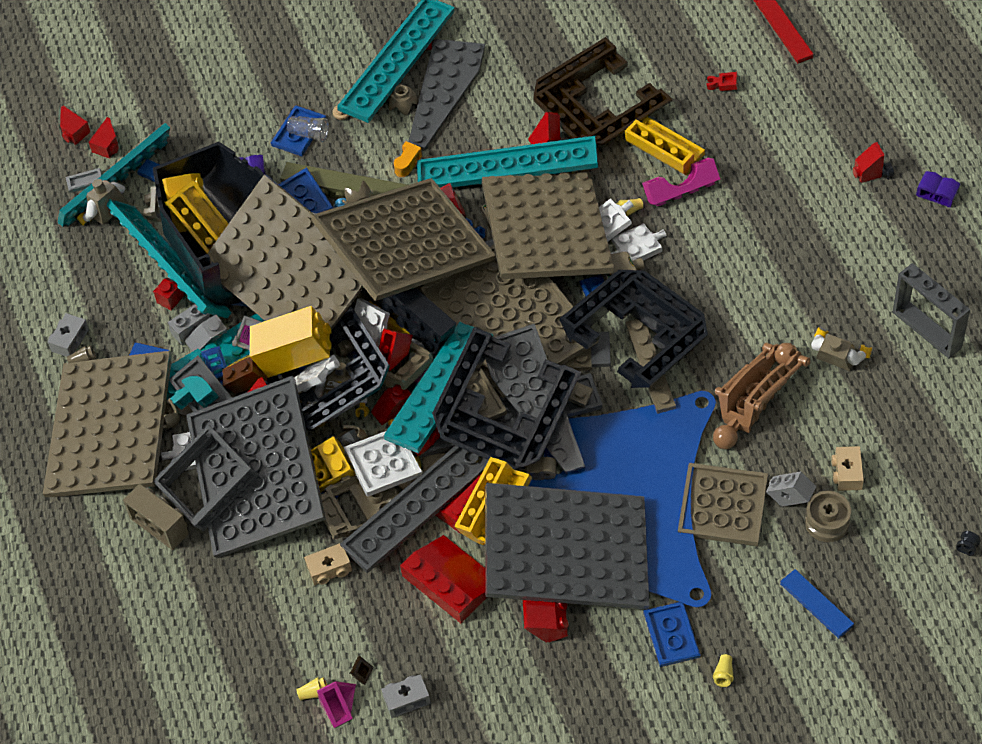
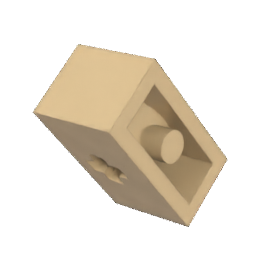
[831,446,864,491]
[304,544,352,585]

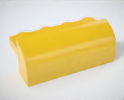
[625,117,705,176]
[165,180,228,254]
[454,457,532,545]

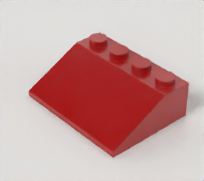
[400,535,487,624]

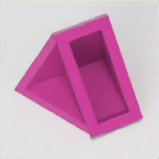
[317,681,356,728]

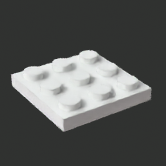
[344,431,422,497]

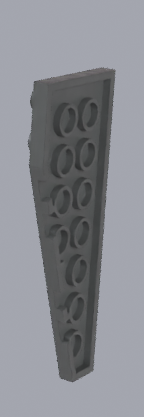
[408,39,485,151]
[485,323,585,474]

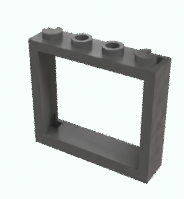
[892,263,970,359]
[154,424,259,532]

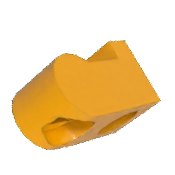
[394,141,422,177]

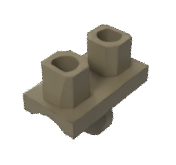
[143,186,161,222]

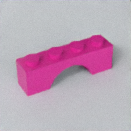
[642,158,720,206]

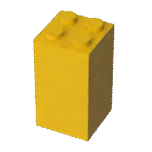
[250,306,332,378]

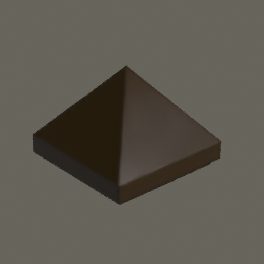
[349,656,374,685]

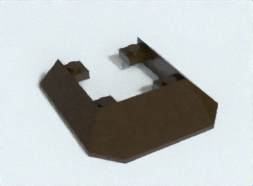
[533,37,672,146]

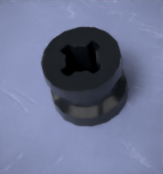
[956,531,981,556]

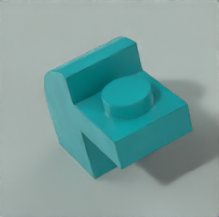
[170,376,220,410]

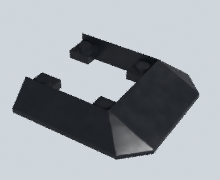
[560,270,708,388]
[265,307,390,431]
[432,327,581,470]

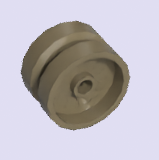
[805,491,852,542]

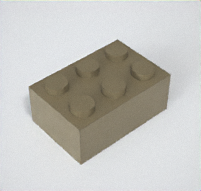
[123,484,189,551]

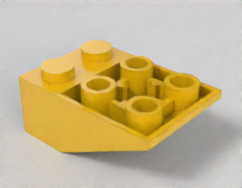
[311,436,356,493]

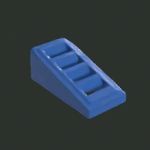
[201,346,227,385]

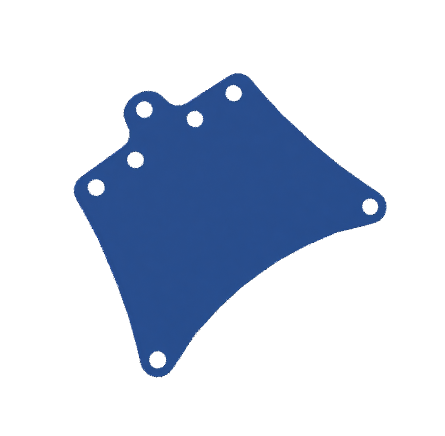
[528,391,716,607]

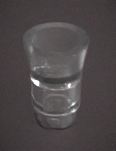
[287,116,329,143]

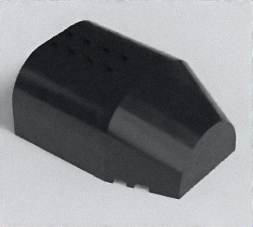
[153,142,264,306]

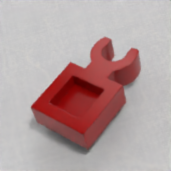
[706,72,738,91]

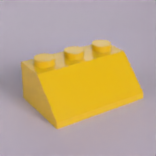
[162,173,204,233]

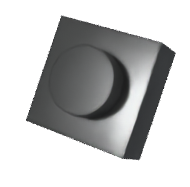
[337,429,361,448]

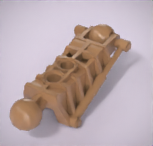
[713,343,811,449]

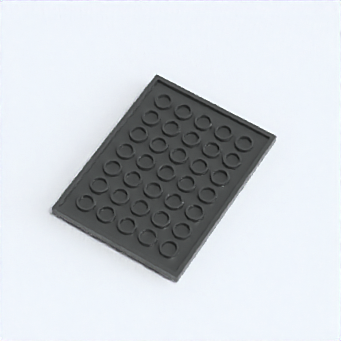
[186,376,326,558]
[485,483,649,609]

